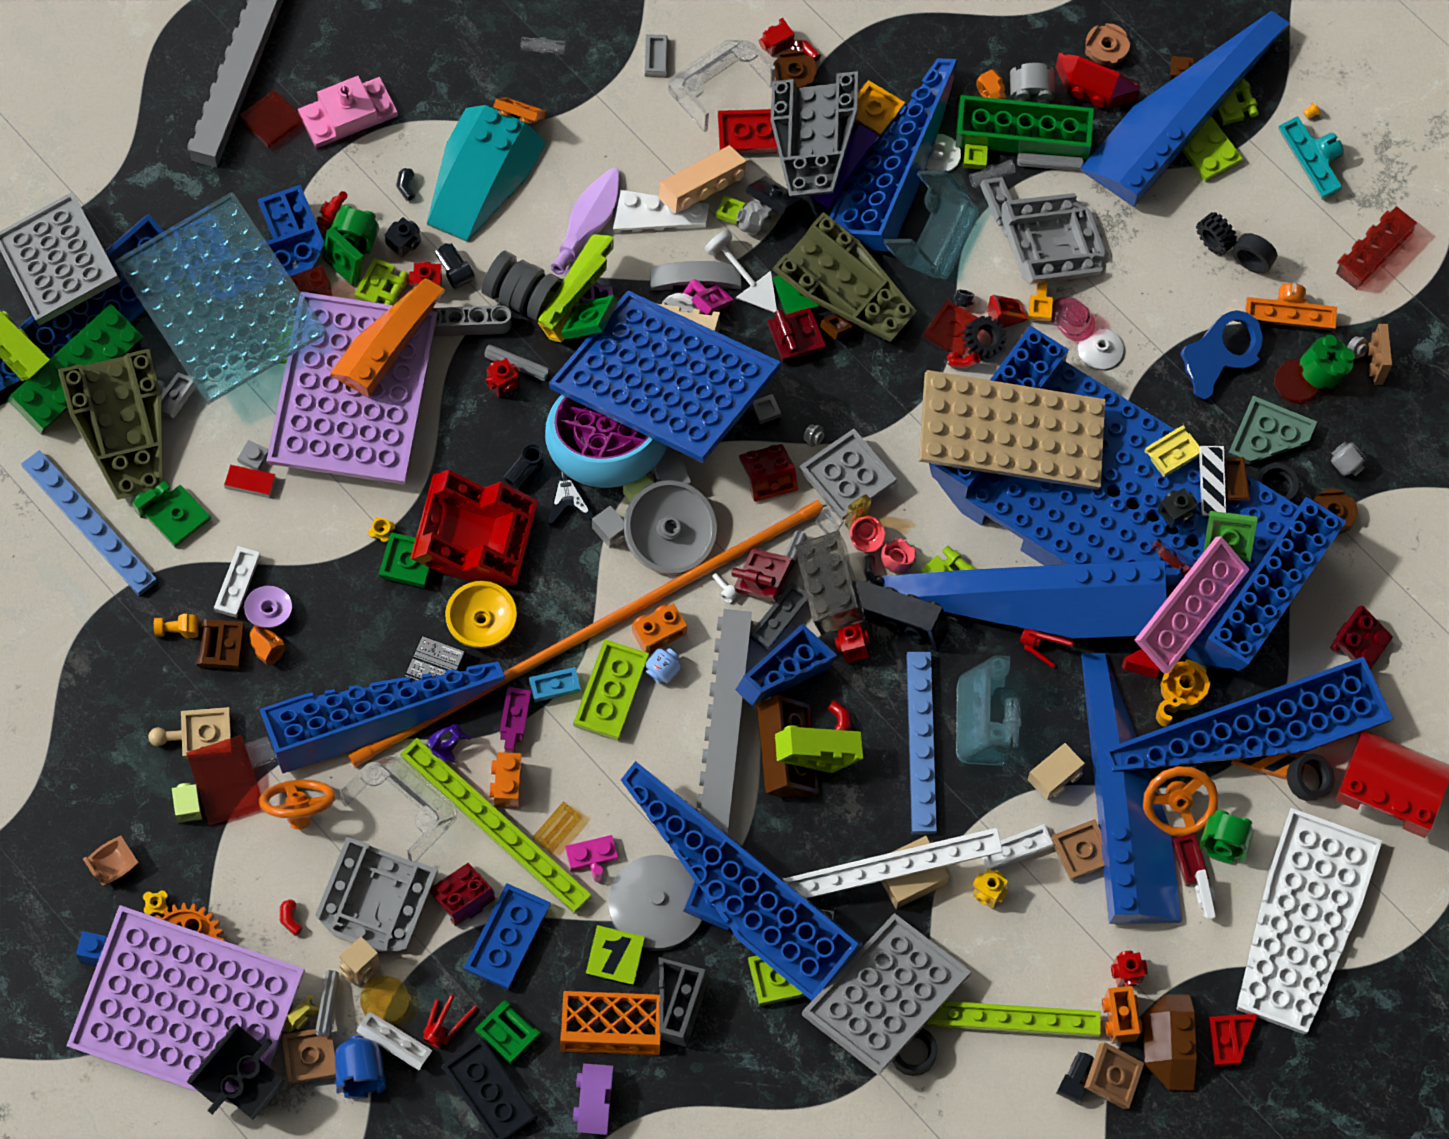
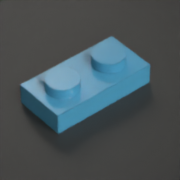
[529,667,581,702]

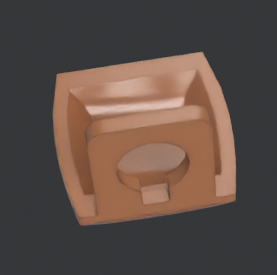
[83,836,139,886]

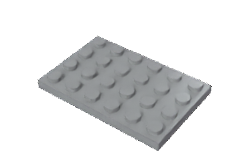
[0,192,120,326]
[802,913,971,1075]

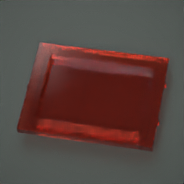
[186,735,261,826]

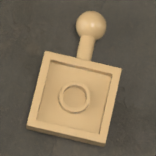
[148,707,232,759]

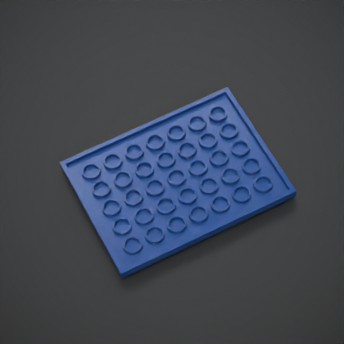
[549,291,781,463]

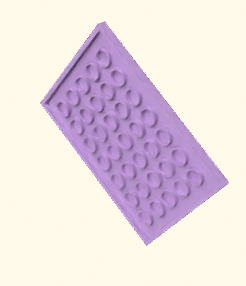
[266,292,437,485]
[67,905,305,1104]

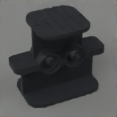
[187,1023,285,1120]

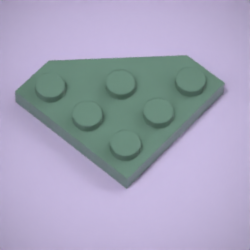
[1228,396,1317,465]

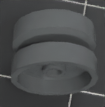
[481,250,531,309]
[510,264,562,322]

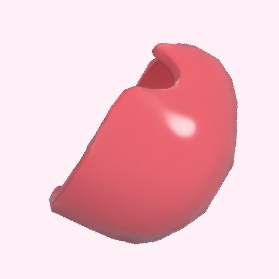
[849,515,885,553]

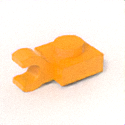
[1028,282,1053,322]

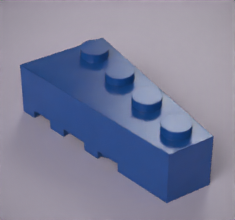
[735,624,837,706]

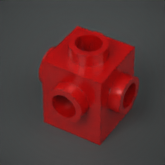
[409,261,442,288]
[485,358,520,398]
[835,622,870,663]
[1111,951,1148,987]

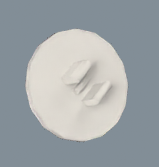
[925,134,961,174]

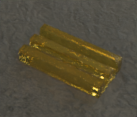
[845,494,871,531]
[533,801,582,854]

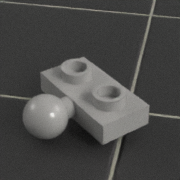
[157,372,198,419]

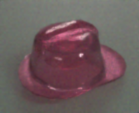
[1051,297,1095,341]

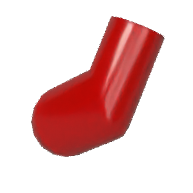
[789,40,821,62]
[947,352,981,368]
[828,700,852,731]
[279,899,303,936]

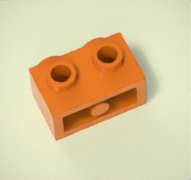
[632,603,687,654]
[490,752,522,808]

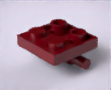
[767,307,826,363]
[731,548,795,602]
[1330,606,1393,670]
[430,862,495,927]

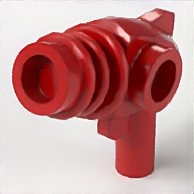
[316,191,348,238]

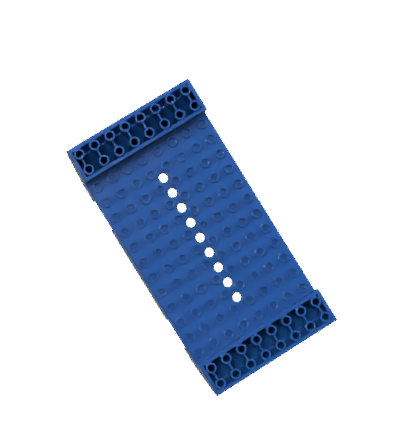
[929,325,1346,671]

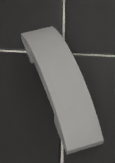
[650,261,741,290]

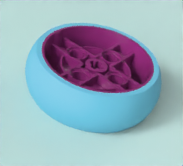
[545,395,667,488]

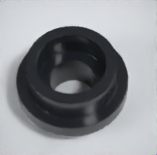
[953,289,975,308]

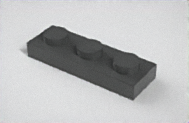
[749,582,810,650]

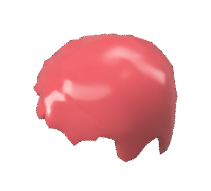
[881,538,916,574]

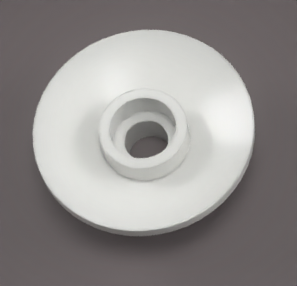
[1078,328,1124,370]

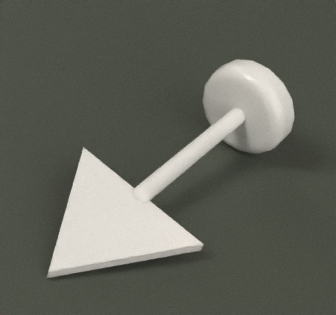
[704,230,777,313]

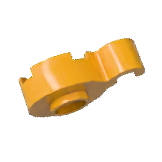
[1156,660,1210,727]

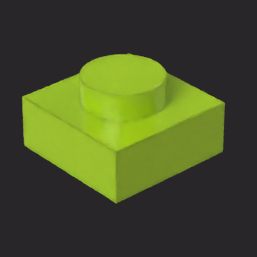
[963,144,988,170]
[716,196,745,225]

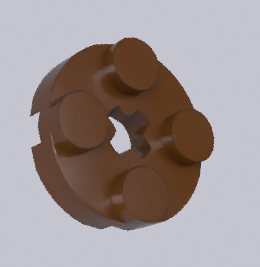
[772,49,817,88]
[1314,488,1358,534]

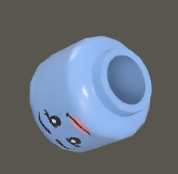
[646,648,681,684]

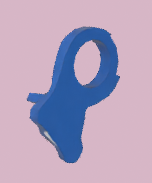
[1180,310,1263,399]

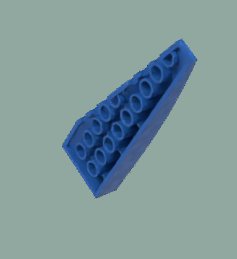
[829,59,958,252]
[259,662,506,774]

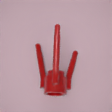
[1020,629,1074,668]
[422,995,478,1048]

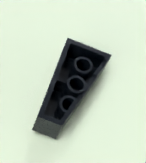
[846,579,949,652]

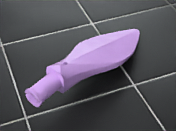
[551,168,619,275]

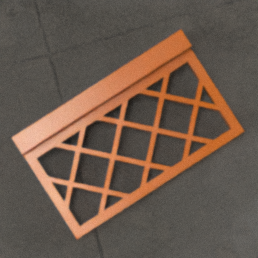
[561,991,660,1055]

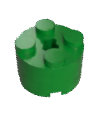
[332,205,379,255]
[1300,334,1355,389]
[1199,810,1254,864]

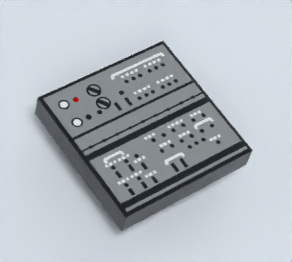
[404,635,466,681]

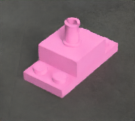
[298,76,398,149]

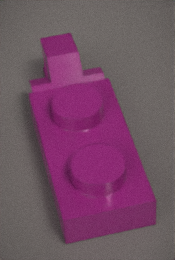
[500,687,531,753]

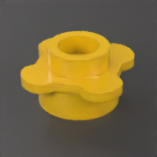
[368,517,395,542]
[143,891,168,915]

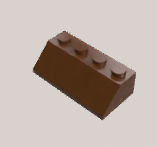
[757,695,819,798]

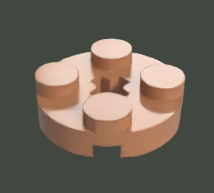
[1085,24,1130,68]

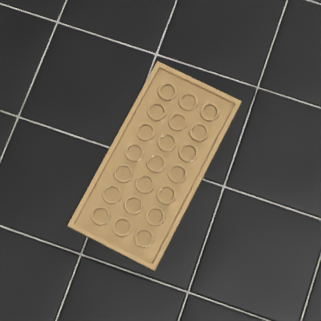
[919,370,1105,490]

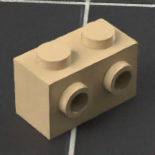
[1027,743,1085,800]
[339,936,380,987]

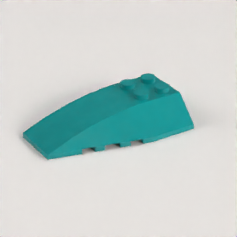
[427,105,546,242]

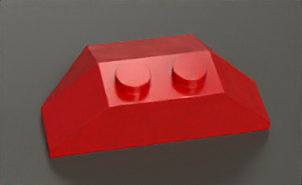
[1056,53,1141,110]

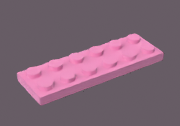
[1135,537,1250,673]

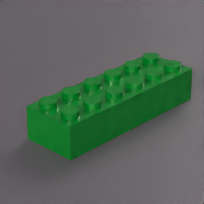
[955,95,1094,160]
[8,304,143,434]

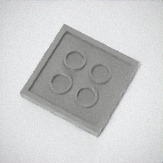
[799,429,897,521]

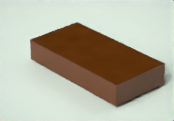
[1224,457,1250,503]

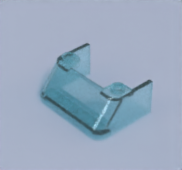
[883,170,978,279]

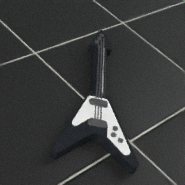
[549,436,593,526]

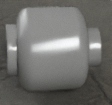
[1331,442,1366,476]

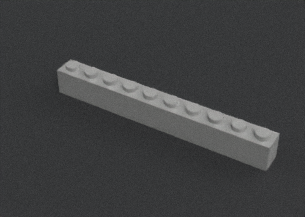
[188,0,283,168]
[697,609,752,834]

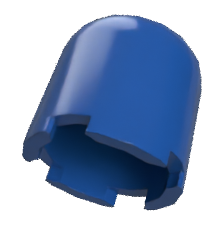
[335,1035,386,1099]

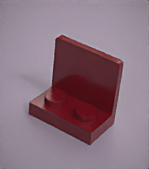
[739,444,798,502]

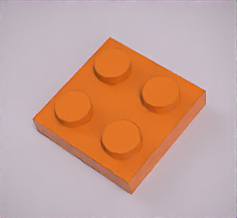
[493,97,547,124]

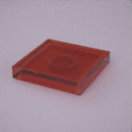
[240,90,303,148]
[923,300,981,358]

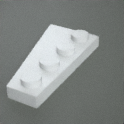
[613,190,709,233]

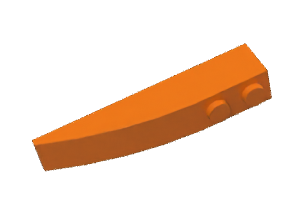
[330,278,445,398]

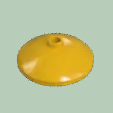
[445,581,517,649]

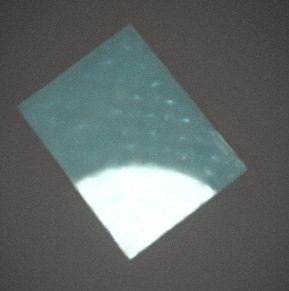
[114,192,327,405]

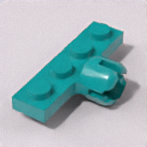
[1278,116,1344,200]

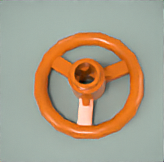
[1143,766,1219,837]
[259,779,336,829]

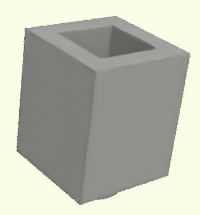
[592,506,625,548]

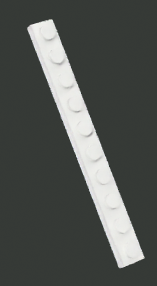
[784,828,1003,899]

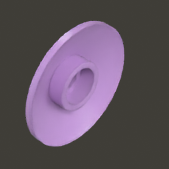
[244,586,292,629]

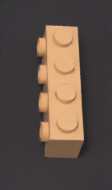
[659,145,747,214]

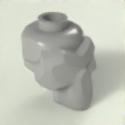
[736,201,779,235]

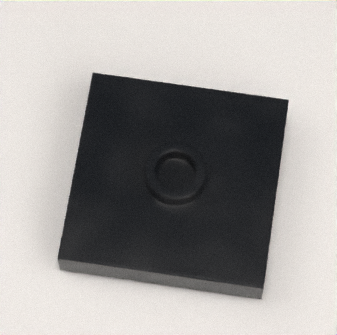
[745,176,803,215]

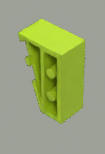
[0,311,50,381]
[775,725,863,773]

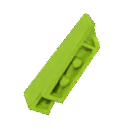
[538,234,614,331]

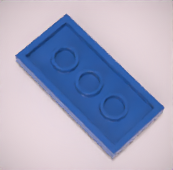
[464,883,551,991]

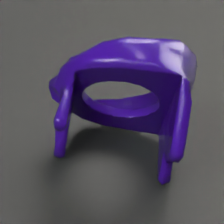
[427,724,471,763]

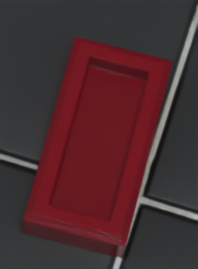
[1172,834,1209,886]

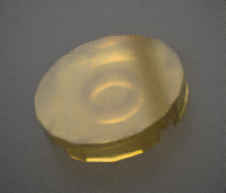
[360,976,410,1024]

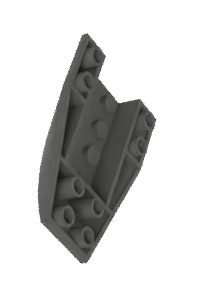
[771,71,859,198]

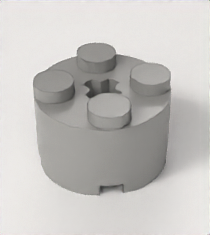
[1010,63,1055,104]

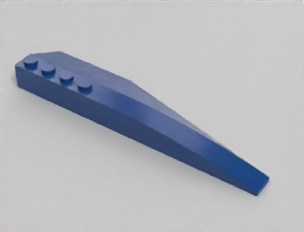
[1080,11,1289,207]
[883,560,1167,639]

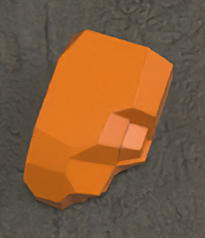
[976,69,1006,99]
[249,625,286,665]

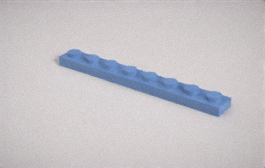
[21,450,157,596]
[906,652,937,834]

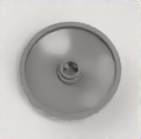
[624,480,717,574]
[608,855,703,951]

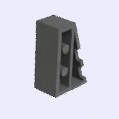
[659,957,709,1047]

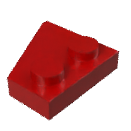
[1208,1014,1257,1067]

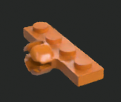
[1245,283,1337,331]

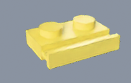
[1144,425,1200,477]

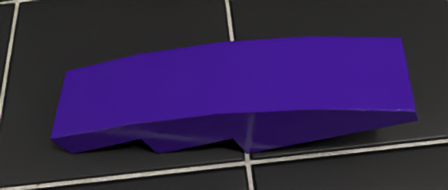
[810,124,879,209]

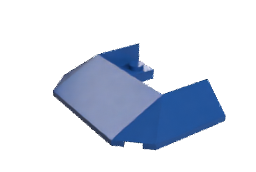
[172,185,325,303]

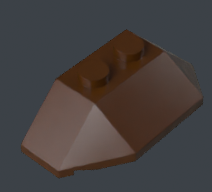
[1143,994,1196,1091]

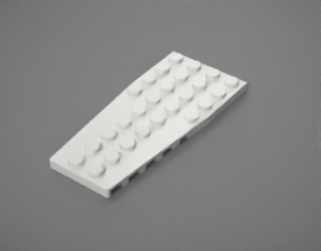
[1237,808,1382,1035]

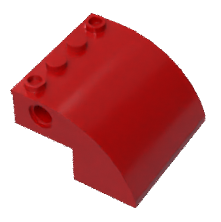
[410,469,538,586]
[1335,730,1449,838]

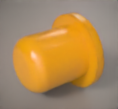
[1303,102,1321,119]

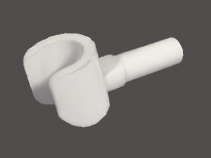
[712,573,736,603]

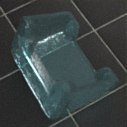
[956,655,1010,765]

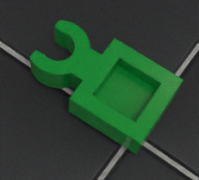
[132,481,171,518]

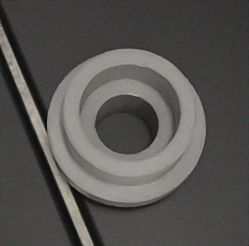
[1347,336,1368,359]
[803,424,824,447]

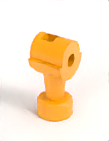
[154,614,199,639]

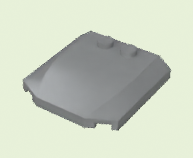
[1002,193,1105,284]
[315,836,438,953]

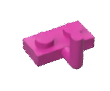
[683,279,734,315]
[565,835,618,883]

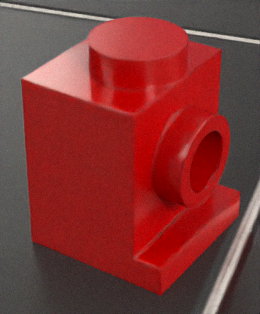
[759,18,795,57]

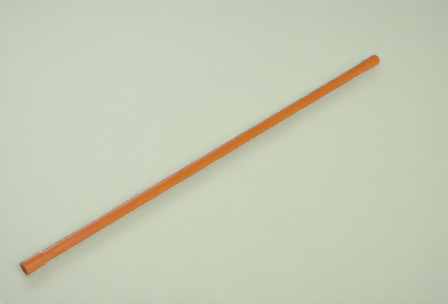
[348,500,824,768]

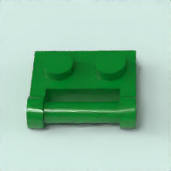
[475,1000,542,1065]

